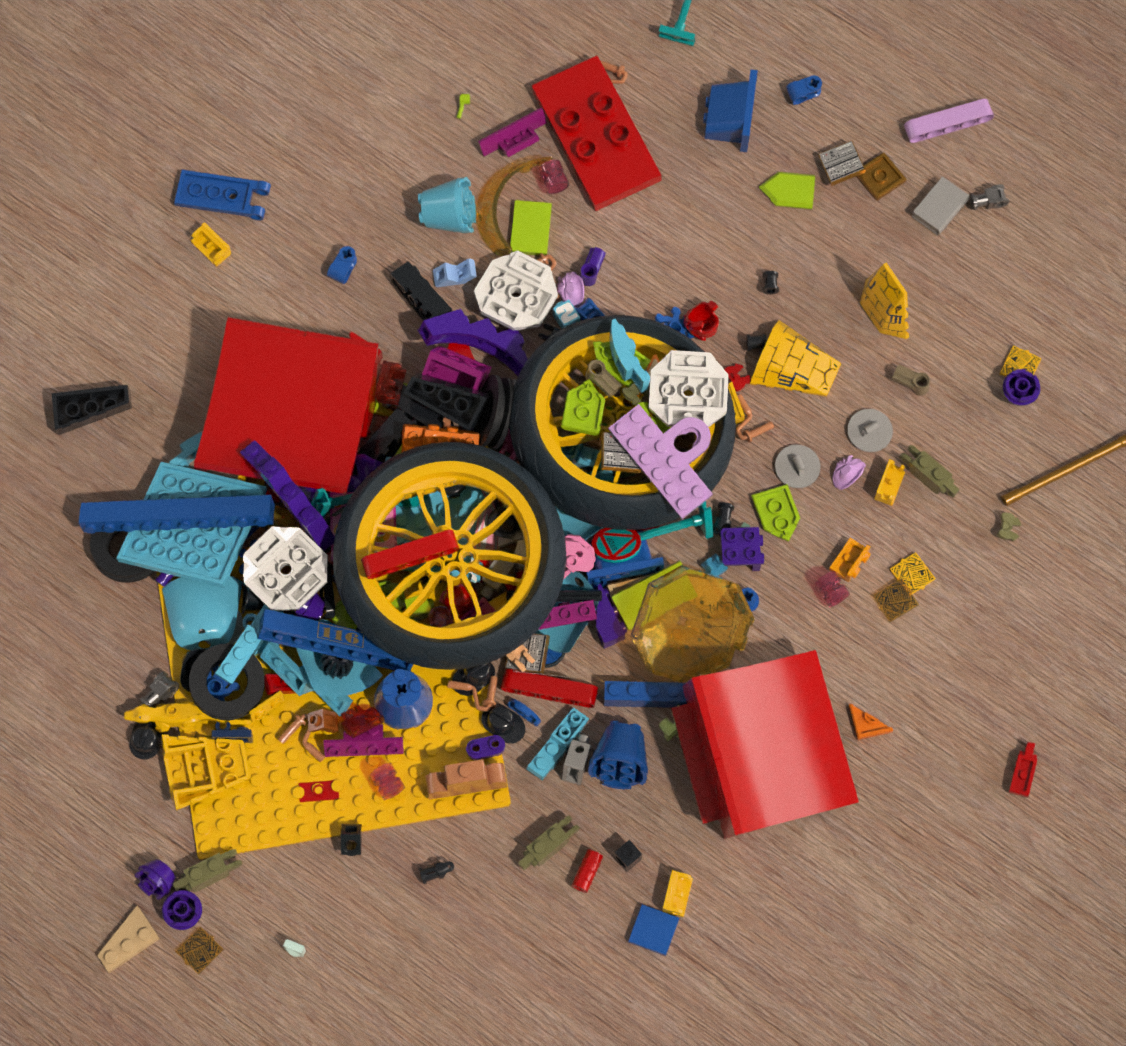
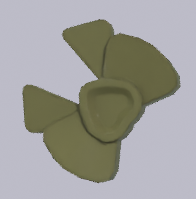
[621,383,650,405]
[997,512,1021,541]

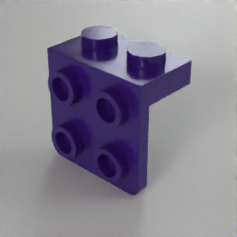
[721,527,764,571]

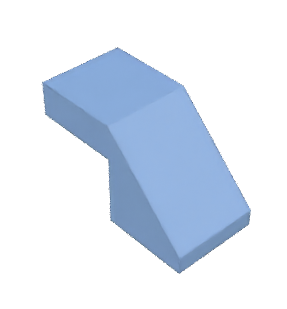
[433,259,477,287]

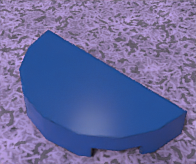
[506,698,541,727]

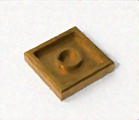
[856,152,907,201]

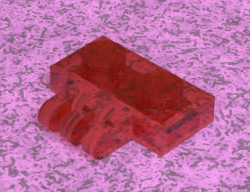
[341,705,385,738]

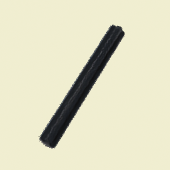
[506,590,602,602]

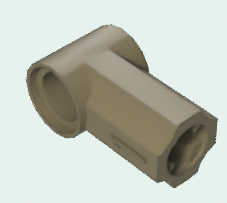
[585,360,622,398]
[892,364,930,396]

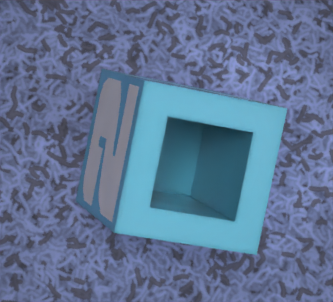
[553,300,580,329]

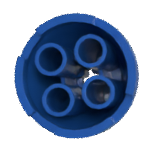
[374,669,433,730]
[588,721,648,789]

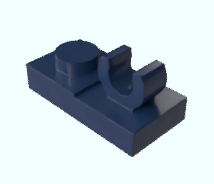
[212,722,253,743]

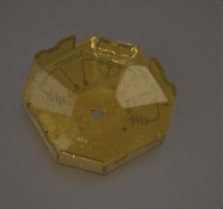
[630,565,755,683]

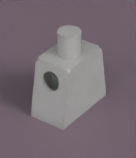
[480,560,518,600]
[562,734,591,786]

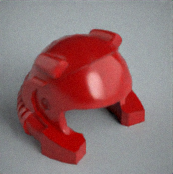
[684,300,719,341]
[439,584,479,619]

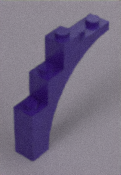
[418,309,528,376]
[240,440,335,551]

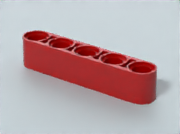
[361,530,459,579]
[501,669,598,708]

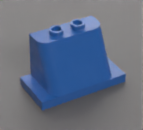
[703,70,758,152]
[586,530,664,589]

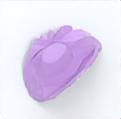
[557,272,584,308]
[832,455,866,490]

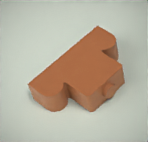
[425,760,507,800]

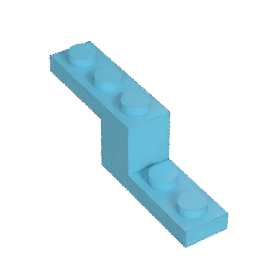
[215,604,284,685]
[260,642,353,716]

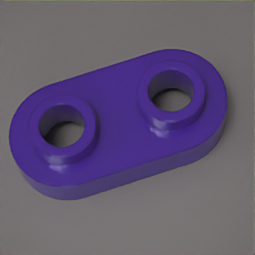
[466,735,505,760]

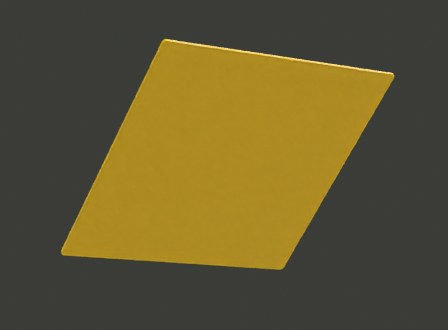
[156,547,511,860]

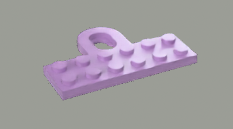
[608,404,713,519]

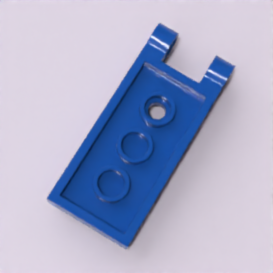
[174,170,271,221]

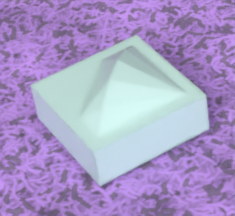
[283,939,306,957]

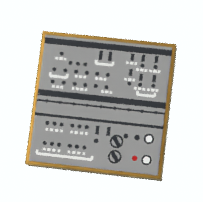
[818,140,866,186]
[601,432,641,473]
[505,634,550,674]

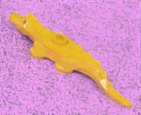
[124,701,251,733]

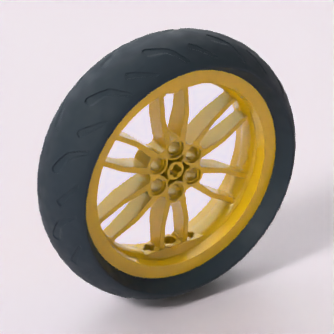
[509,315,736,530]
[333,442,566,670]

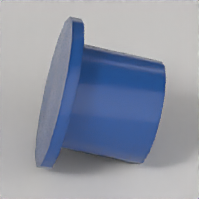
[734,588,759,613]

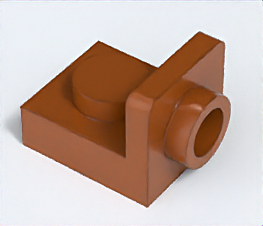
[307,709,339,733]

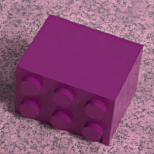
[422,346,492,391]

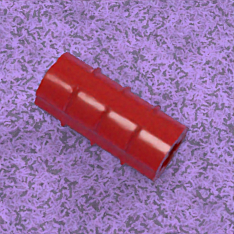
[571,849,603,893]

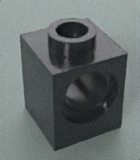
[341,824,362,856]
[614,840,643,872]

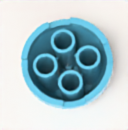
[418,177,476,234]

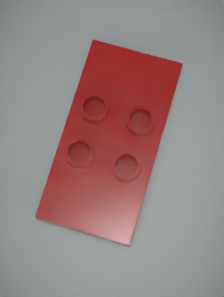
[532,55,662,211]

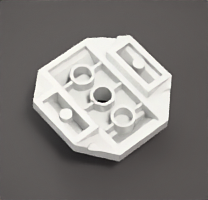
[474,251,558,331]
[649,350,728,427]
[244,527,328,611]

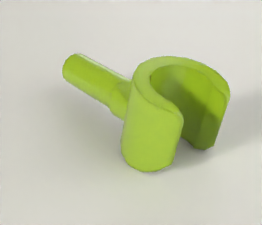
[456,94,470,119]

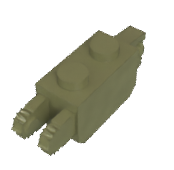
[900,445,959,498]
[518,816,580,871]
[172,849,243,892]

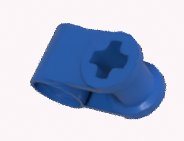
[786,75,822,105]
[327,246,357,284]
[575,298,605,321]

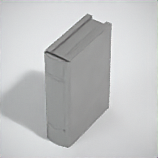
[912,176,969,236]

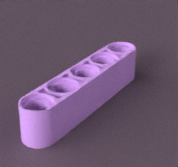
[904,99,994,143]

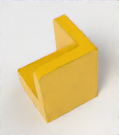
[404,580,423,599]

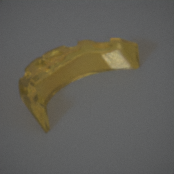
[476,157,553,256]

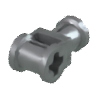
[970,184,1009,210]
[139,671,179,708]

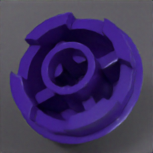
[1003,369,1040,406]
[288,593,325,621]
[135,859,175,900]
[162,890,202,930]

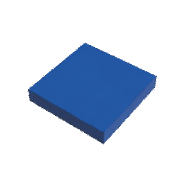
[628,904,680,956]

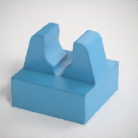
[701,553,728,579]

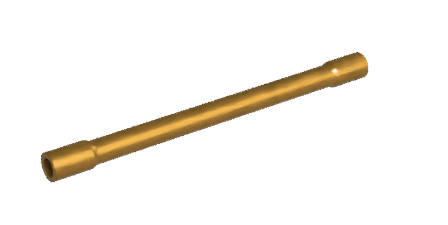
[1001,434,1126,506]

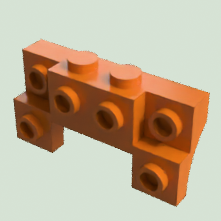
[401,424,480,453]

